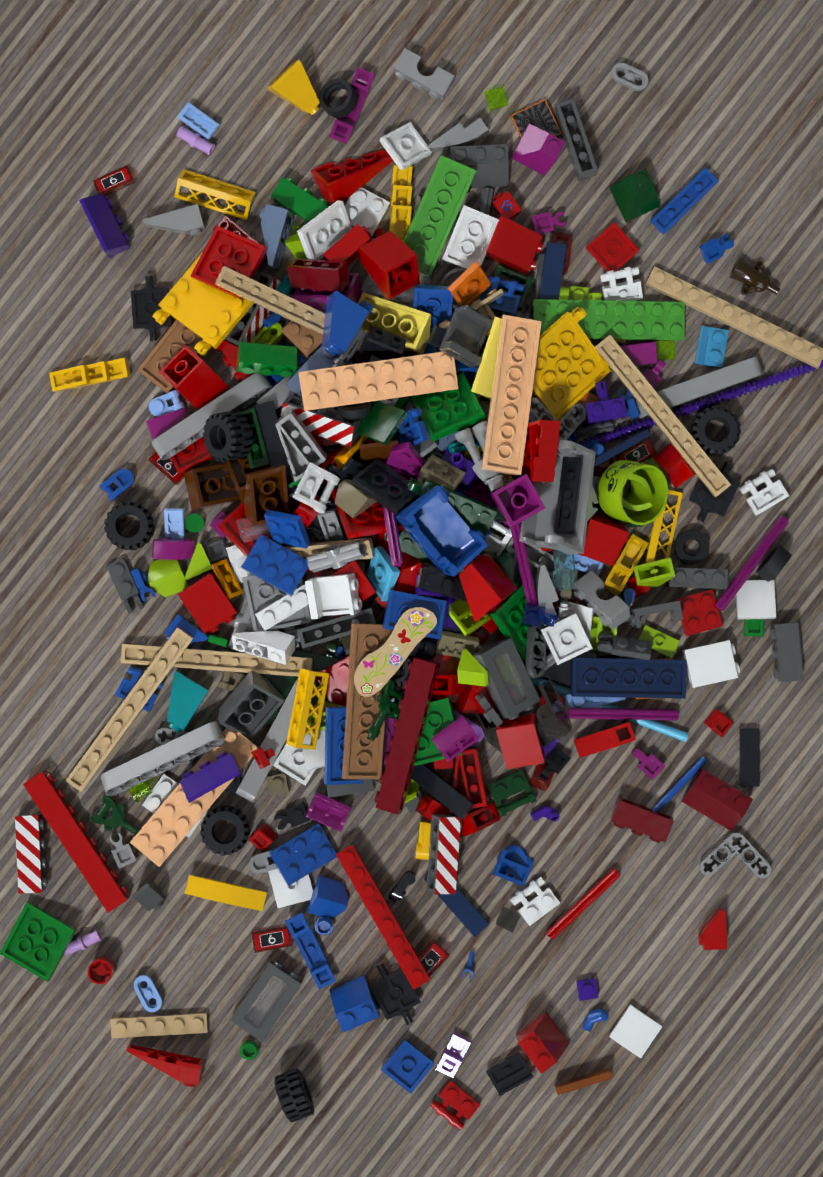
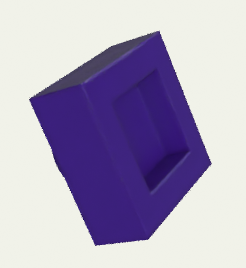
[576,978,599,1001]

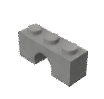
[393,48,455,100]
[574,570,630,630]

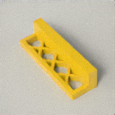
[174,169,256,220]
[644,489,683,563]
[286,668,329,750]

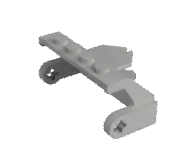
[519,440,598,555]

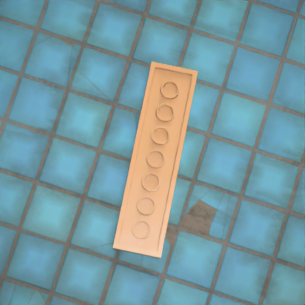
[481,315,542,476]
[298,352,458,411]
[130,728,258,867]

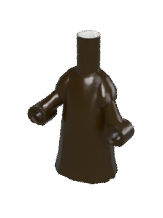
[729,258,780,295]

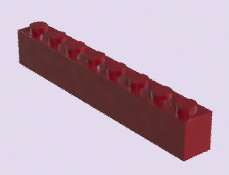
[375,657,441,814]

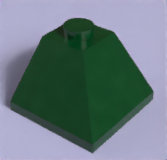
[609,168,660,223]

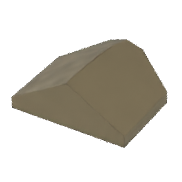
[335,479,377,518]

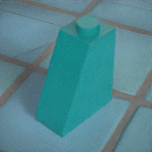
[167,671,208,732]

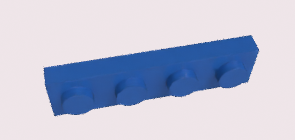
[650,167,718,235]

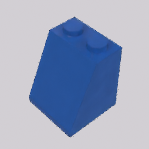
[322,291,369,356]
[329,974,380,1033]

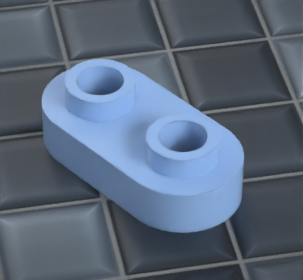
[134,975,163,1012]

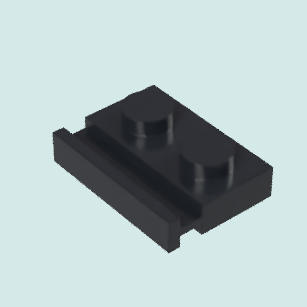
[486,1052,533,1096]

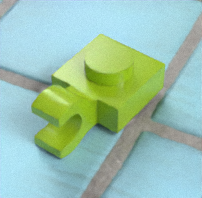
[569,286,602,300]

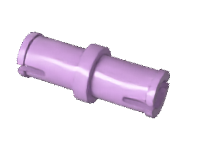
[176,126,215,155]
[65,929,102,956]

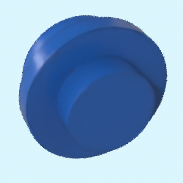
[314,916,334,935]

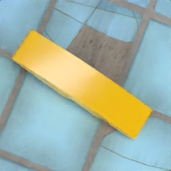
[389,164,413,242]
[49,358,131,392]
[184,874,267,911]

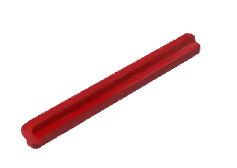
[546,868,621,940]

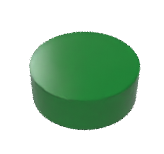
[185,514,204,533]

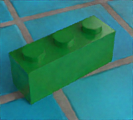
[270,177,330,223]
[237,342,297,377]

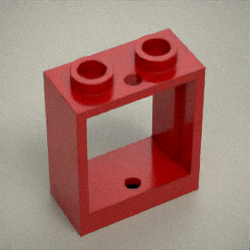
[323,224,372,267]

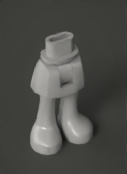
[454,421,505,492]

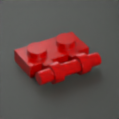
[430,1079,480,1130]

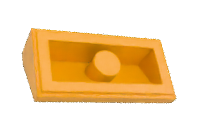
[333,436,368,469]
[211,559,244,599]

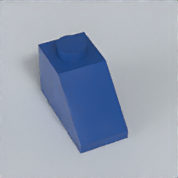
[164,614,209,643]

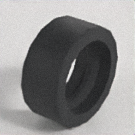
[319,79,358,118]
[756,545,792,582]

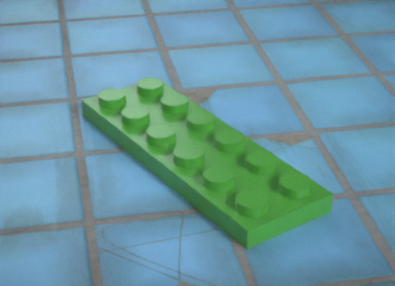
[403,155,476,277]

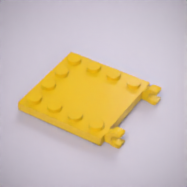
[152,252,254,356]
[532,307,611,420]

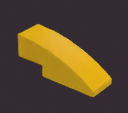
[604,534,649,595]

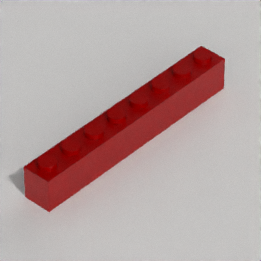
[23,771,130,913]
[336,844,431,990]

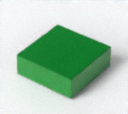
[744,619,764,637]
[208,635,229,647]

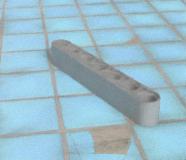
[634,356,763,419]
[152,373,273,460]
[236,678,298,802]
[101,722,225,796]

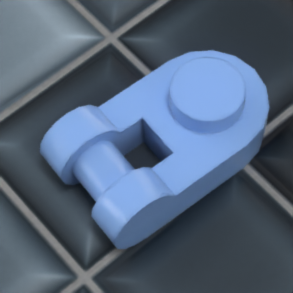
[149,390,185,417]

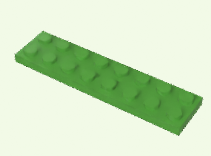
[533,299,685,341]

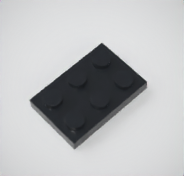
[352,458,419,516]

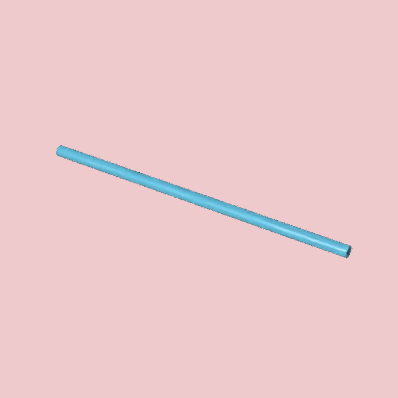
[475,653,689,742]

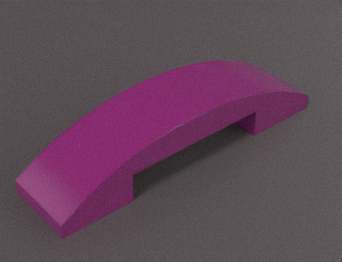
[329,67,375,145]

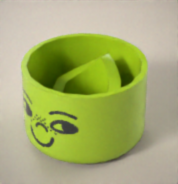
[597,460,668,525]

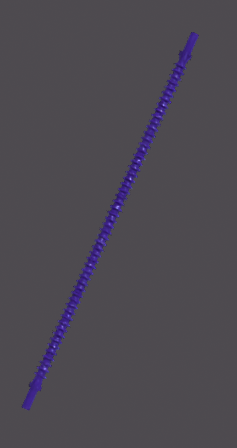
[575,360,823,445]

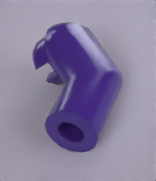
[530,805,560,822]

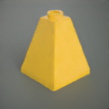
[266,60,320,115]

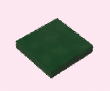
[356,401,408,446]

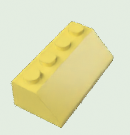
[358,293,431,355]
[471,317,502,400]

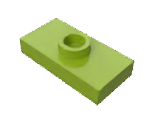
[638,625,680,658]

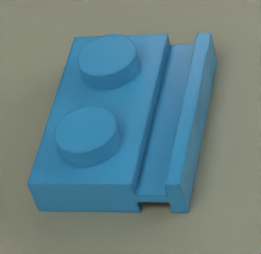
[694,326,729,369]

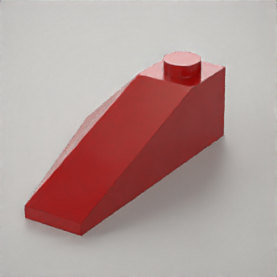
[310,149,394,205]
[126,1044,205,1087]

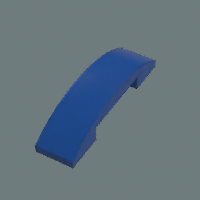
[285,912,336,989]

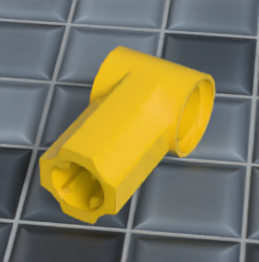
[415,821,431,860]

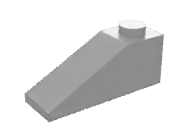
[142,204,205,236]

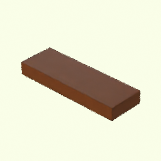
[554,1068,613,1095]

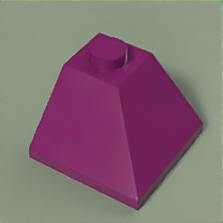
[511,124,566,176]
[490,474,546,527]

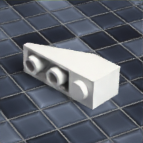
[232,631,295,665]

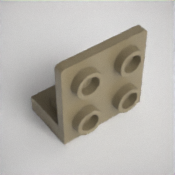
[418,454,466,491]
[435,631,480,658]

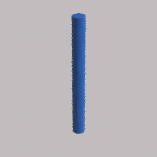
[652,756,708,812]

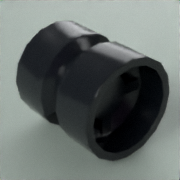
[409,637,437,660]

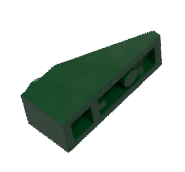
[238,408,270,469]

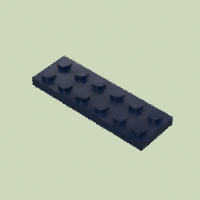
[571,658,686,699]

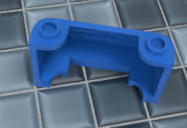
[395,486,488,577]

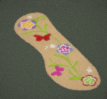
[354,607,437,697]

